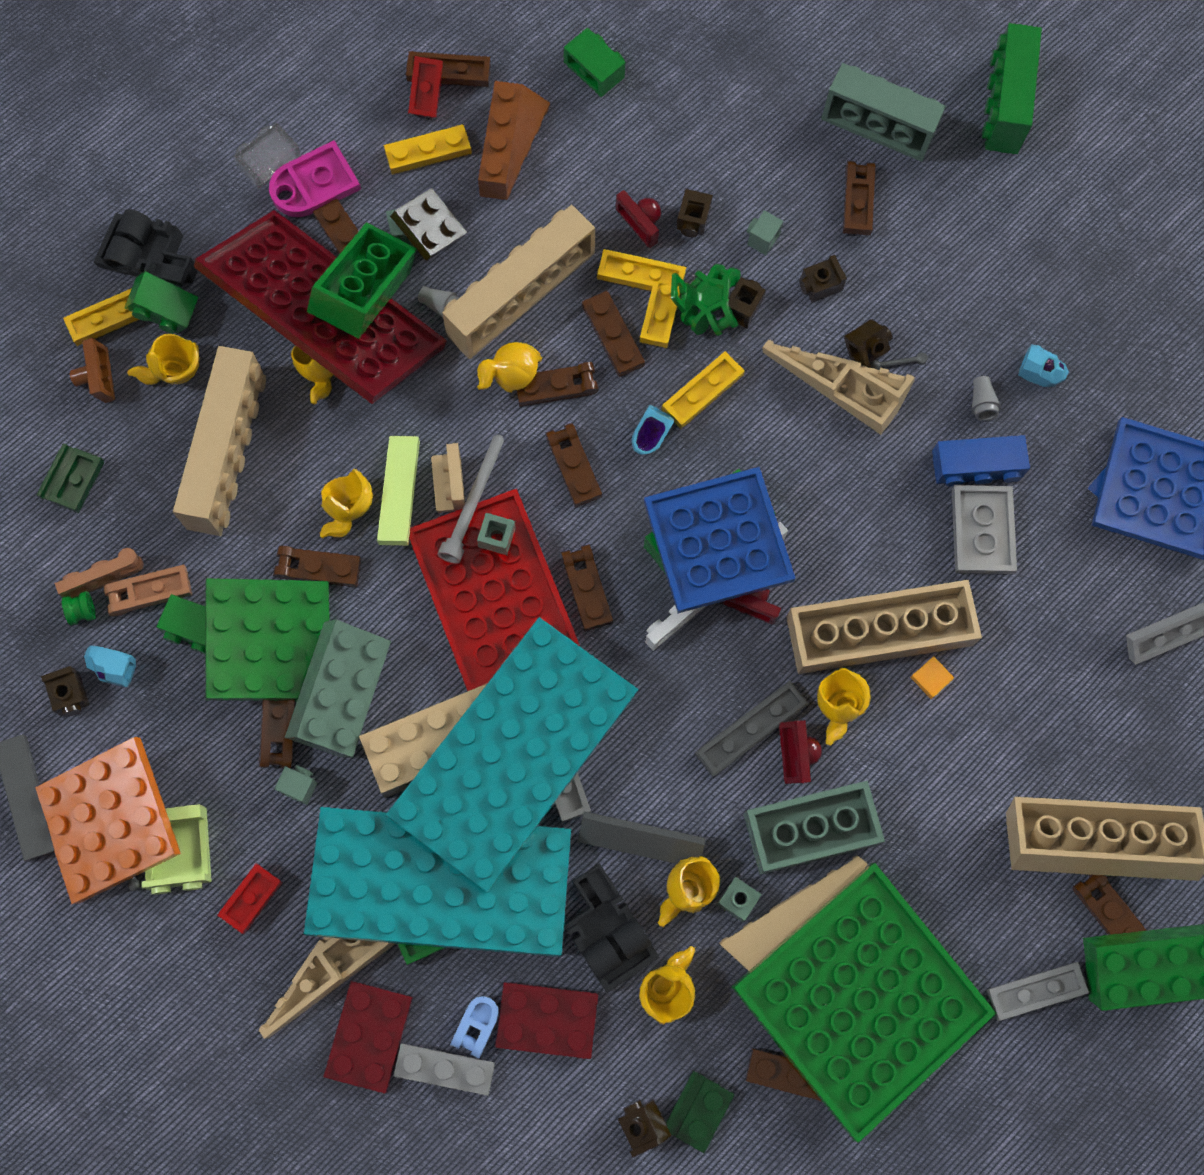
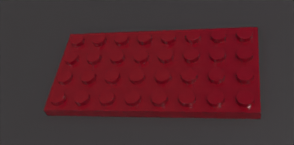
[194,210,447,404]

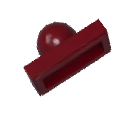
[615,190,661,248]
[720,589,781,625]
[779,720,822,784]

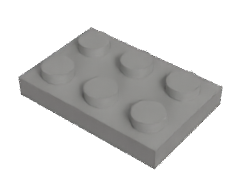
[952,485,1017,574]

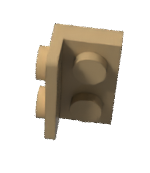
[431,443,465,513]

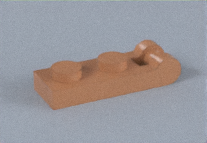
[54,548,144,598]
[103,565,192,616]

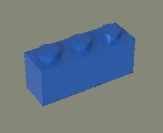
[932,435,1030,487]

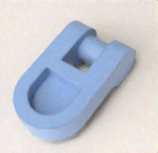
[451,996,499,1059]

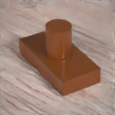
[70,338,116,403]

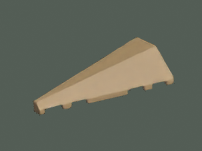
[763,340,915,435]
[719,855,868,971]
[259,937,396,1039]

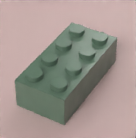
[821,63,946,162]
[285,619,391,757]
[744,781,885,875]

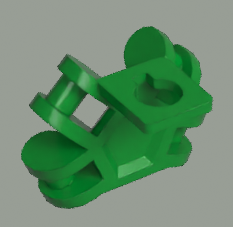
[671,264,741,336]

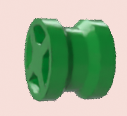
[62,591,96,626]

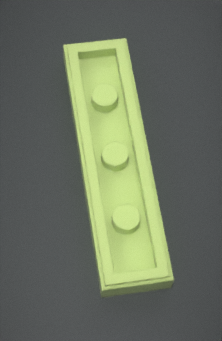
[377,436,420,546]

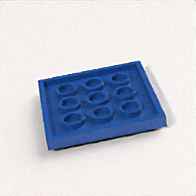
[1091,417,1204,560]
[644,467,796,614]

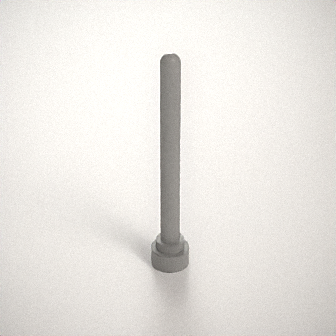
[437,435,504,564]

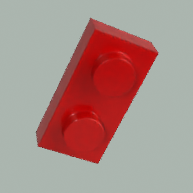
[408,56,444,118]
[217,863,283,934]

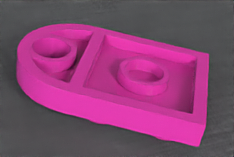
[269,140,361,217]

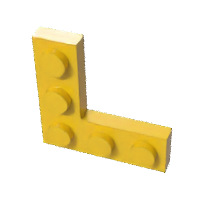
[597,249,686,348]

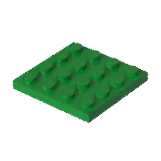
[205,578,329,701]

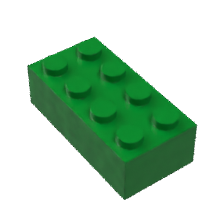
[982,23,1042,155]
[307,222,417,339]
[1083,924,1204,1011]

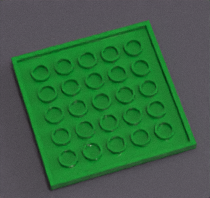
[732,863,996,1143]

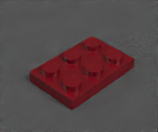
[323,981,413,1094]
[495,982,598,1059]

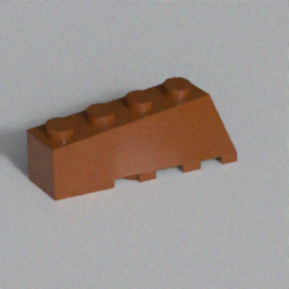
[478,81,550,200]

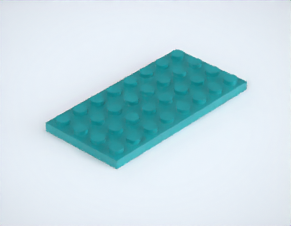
[386,617,638,893]
[304,807,571,957]

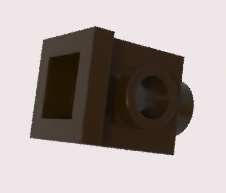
[676,189,713,238]
[799,255,847,303]
[723,277,766,329]
[844,319,893,368]
[41,666,90,717]
[618,1099,671,1158]

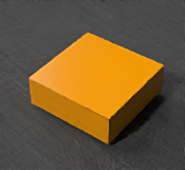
[910,656,954,699]

